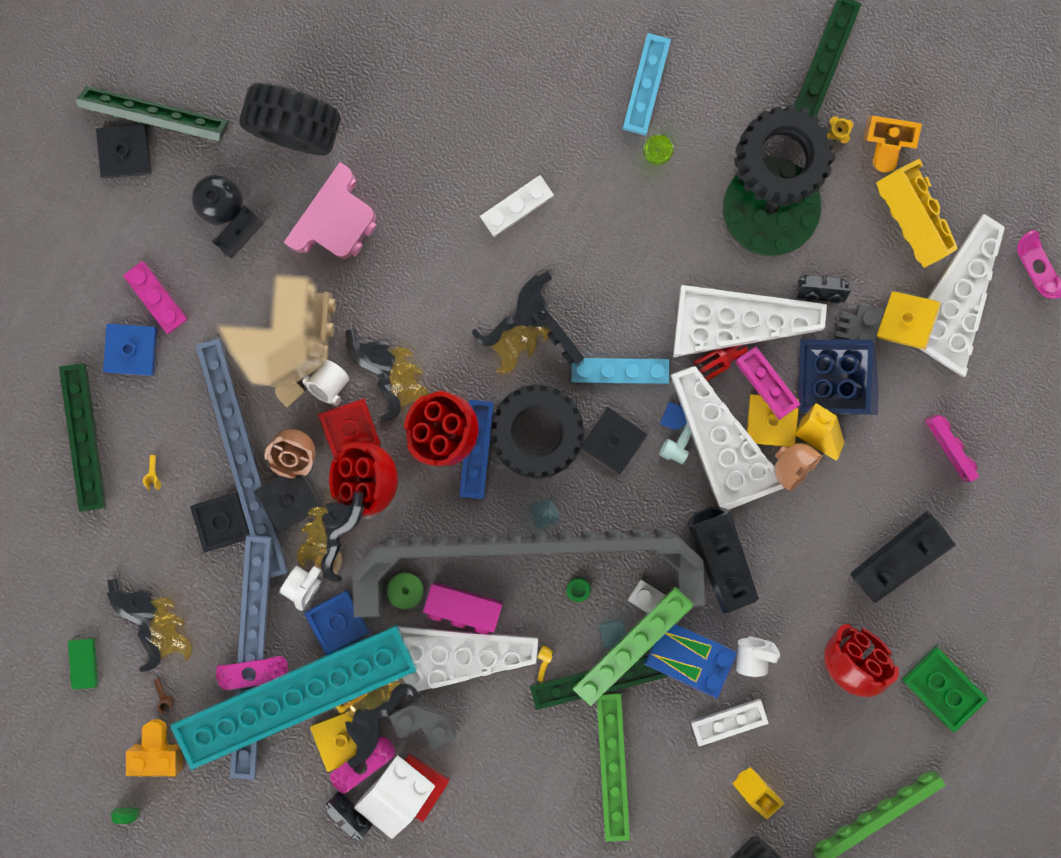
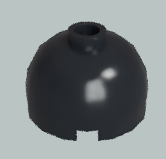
[192,175,243,225]

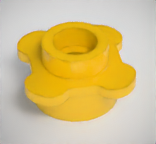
[827,116,853,144]

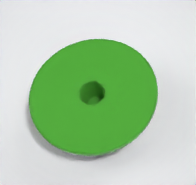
[387,573,424,609]

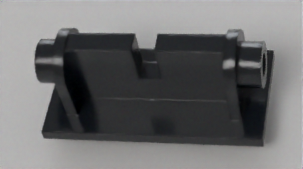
[797,275,851,303]
[323,791,373,841]

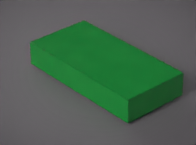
[68,638,98,690]

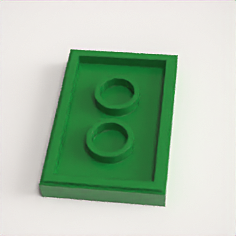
[901,646,989,733]

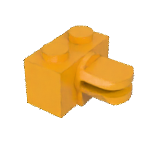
[863,115,922,173]
[126,719,183,776]

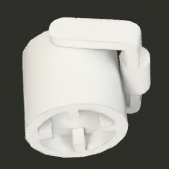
[303,360,349,407]
[279,566,324,611]
[736,636,780,677]

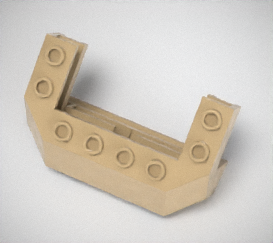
[218,276,336,388]

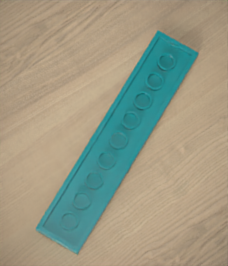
[170,624,417,770]

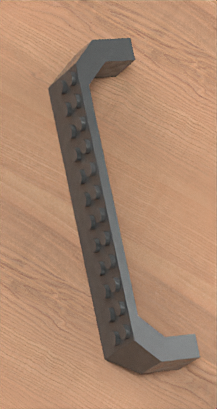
[352,528,705,617]

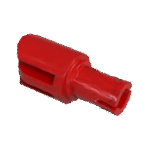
[693,344,748,381]

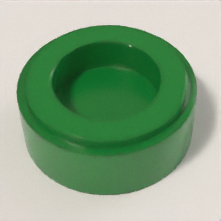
[566,577,591,602]

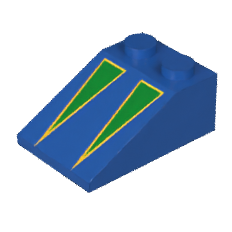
[644,624,737,698]

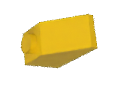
[795,403,845,461]
[732,767,785,820]

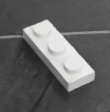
[480,175,554,237]
[690,699,769,746]

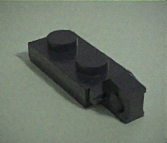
[532,307,584,367]

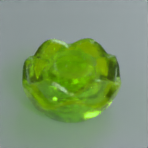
[643,134,674,165]

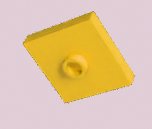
[877,291,941,350]
[746,395,799,447]
[310,708,357,772]

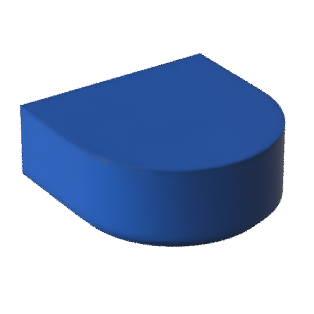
[660,402,687,429]

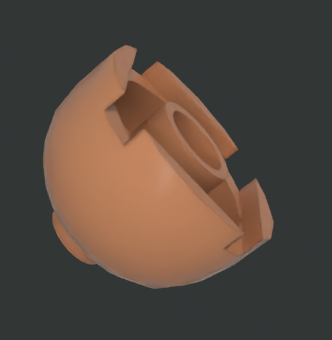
[264,429,316,478]
[774,443,822,492]

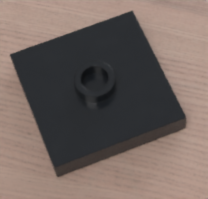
[96,124,151,179]
[582,407,648,474]
[253,475,321,534]
[190,492,250,553]

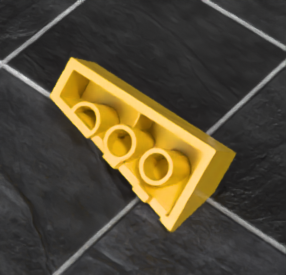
[876,159,958,268]

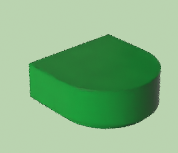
[111,808,140,824]

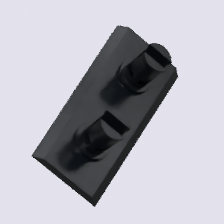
[688,507,759,613]
[850,510,956,603]

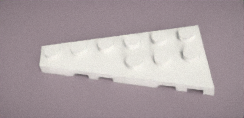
[920,214,1005,377]
[673,285,827,357]
[671,366,784,510]
[386,626,538,700]

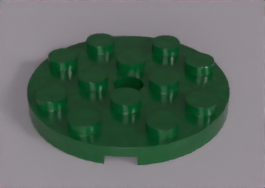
[723,158,821,257]

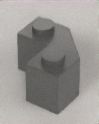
[389,700,457,750]

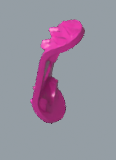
[1017,230,1061,299]
[216,656,288,690]
[330,737,395,794]

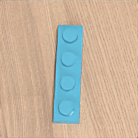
[622,33,671,136]
[571,358,669,384]

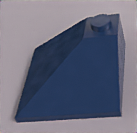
[798,340,879,415]

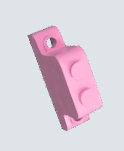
[284,162,377,259]

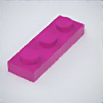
[123,261,188,334]
[735,347,801,420]
[924,415,979,482]

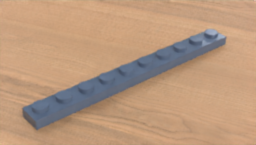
[196,338,288,578]
[230,535,272,780]

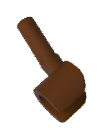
[153,678,174,714]

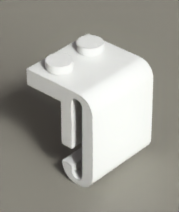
[354,755,435,839]

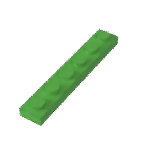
[573,587,693,706]
[597,692,630,842]
[812,771,946,858]

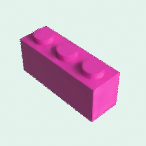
[423,581,503,635]

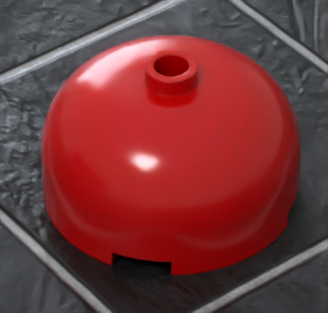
[404,391,479,467]
[329,442,398,517]
[824,624,899,697]

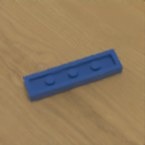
[459,400,494,499]

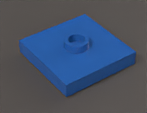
[103,324,157,376]
[304,589,370,655]

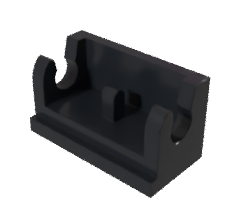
[212,205,264,258]

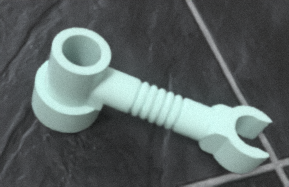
[659,423,691,464]

